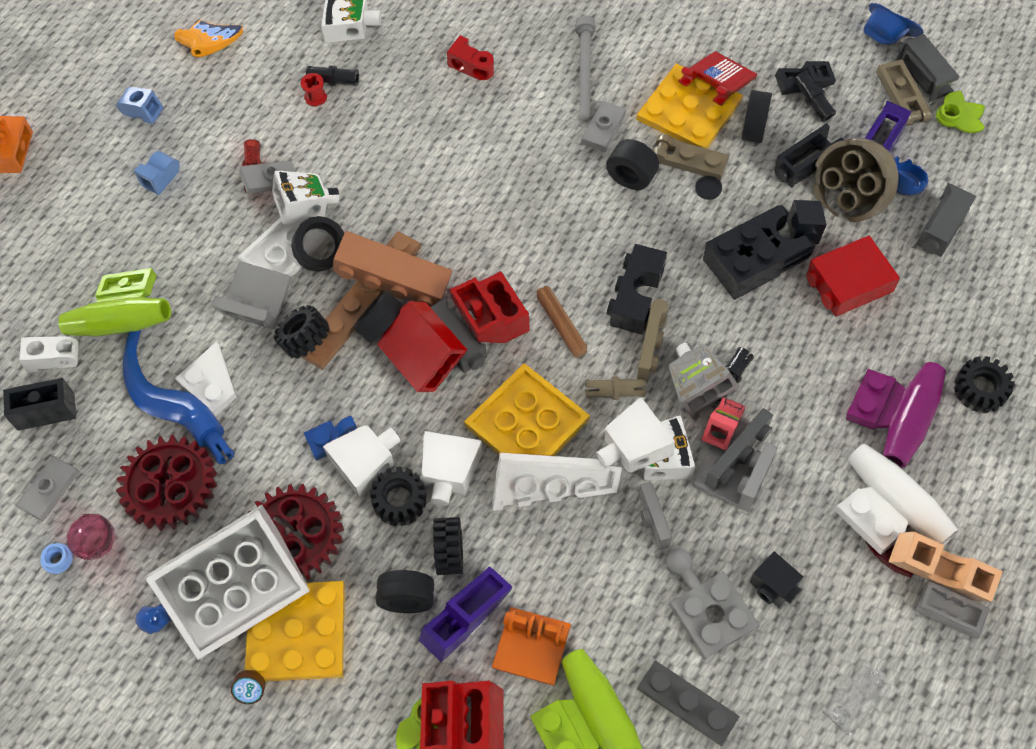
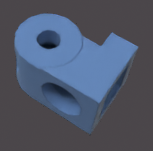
[116,87,164,124]
[134,151,180,195]

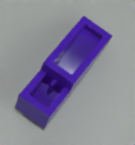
[419,566,513,662]

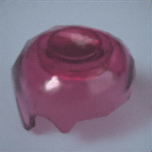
[67,513,116,560]

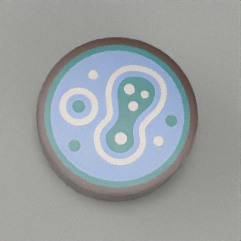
[231,670,266,704]

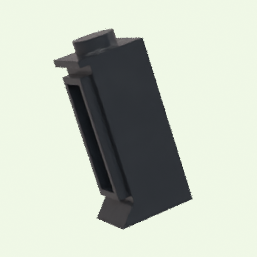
[774,123,844,188]

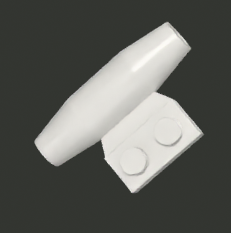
[835,444,958,555]

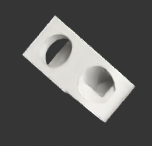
[19,336,79,373]

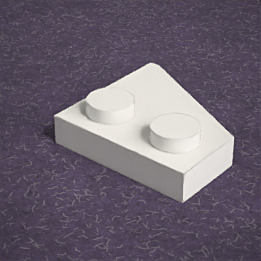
[175,342,237,417]

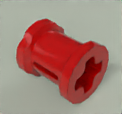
[300,73,327,107]

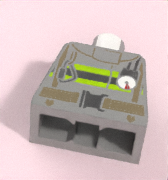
[669,343,739,416]

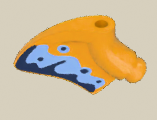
[174,20,243,57]

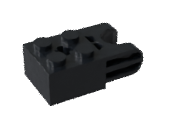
[703,205,816,300]

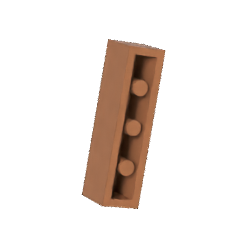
[333,231,453,307]

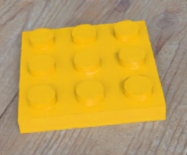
[636,63,743,149]
[464,363,590,456]
[245,581,345,682]

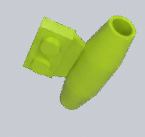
[58,268,171,337]
[530,649,643,749]

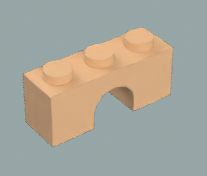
[888,532,1003,602]

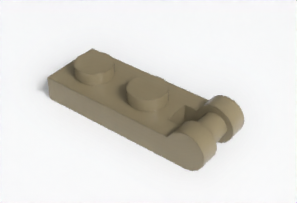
[876,60,931,126]
[653,134,729,181]
[637,299,669,382]

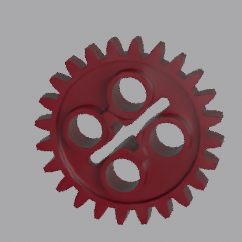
[116,435,218,531]
[247,484,344,580]

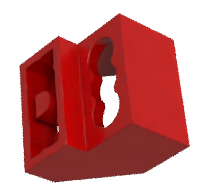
[450,271,530,343]
[420,680,504,749]

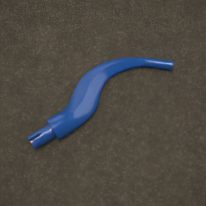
[123,330,235,464]

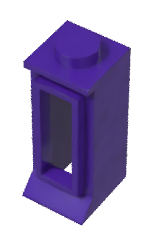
[865,101,912,152]

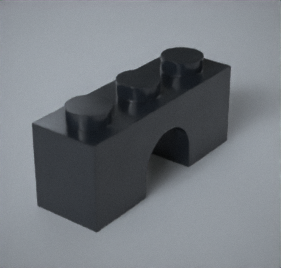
[607,244,667,335]

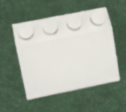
[146,505,310,660]

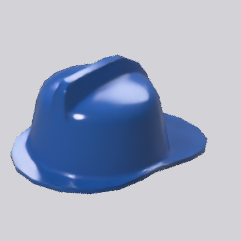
[863,3,924,44]

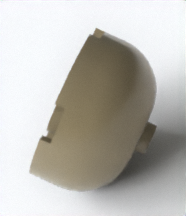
[813,138,899,223]

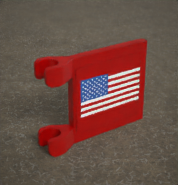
[678,51,757,106]

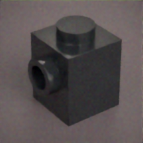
[787,200,827,244]
[750,551,804,608]

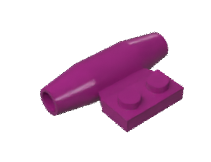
[846,362,946,469]

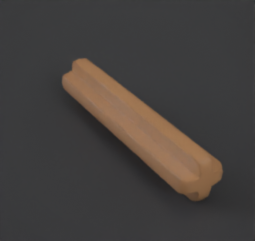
[537,286,587,358]

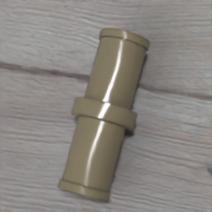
[585,377,646,400]

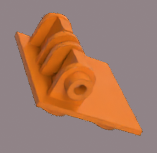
[492,607,571,686]

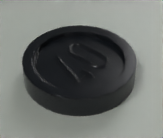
[695,176,722,200]

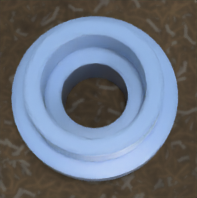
[40,543,73,574]

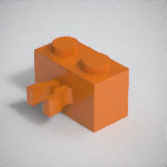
[0,116,33,173]

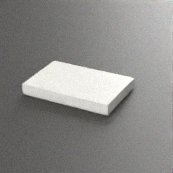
[237,217,333,277]

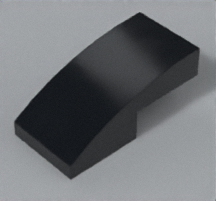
[775,61,836,95]

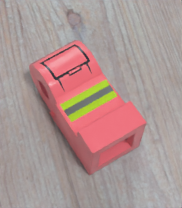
[702,397,746,451]

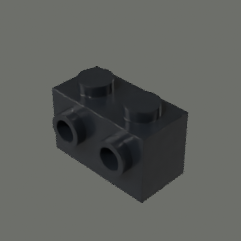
[3,377,76,431]

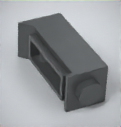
[897,34,960,103]
[916,183,977,257]
[431,296,487,373]

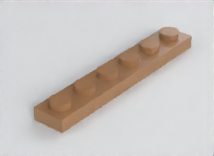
[300,231,421,370]

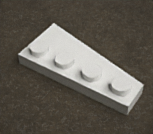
[492,453,622,511]

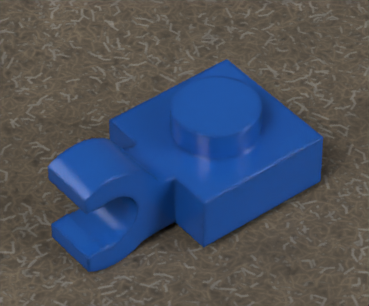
[304,416,358,461]

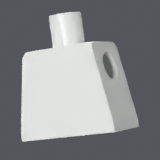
[596,397,675,472]
[323,425,401,498]
[422,431,482,506]

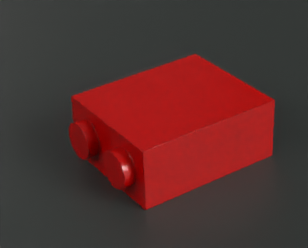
[806,235,900,317]
[377,301,468,392]

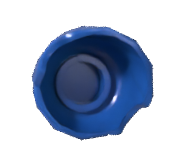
[894,156,929,196]

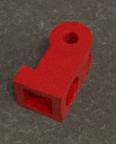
[447,35,494,80]

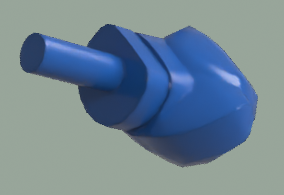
[135,604,172,634]

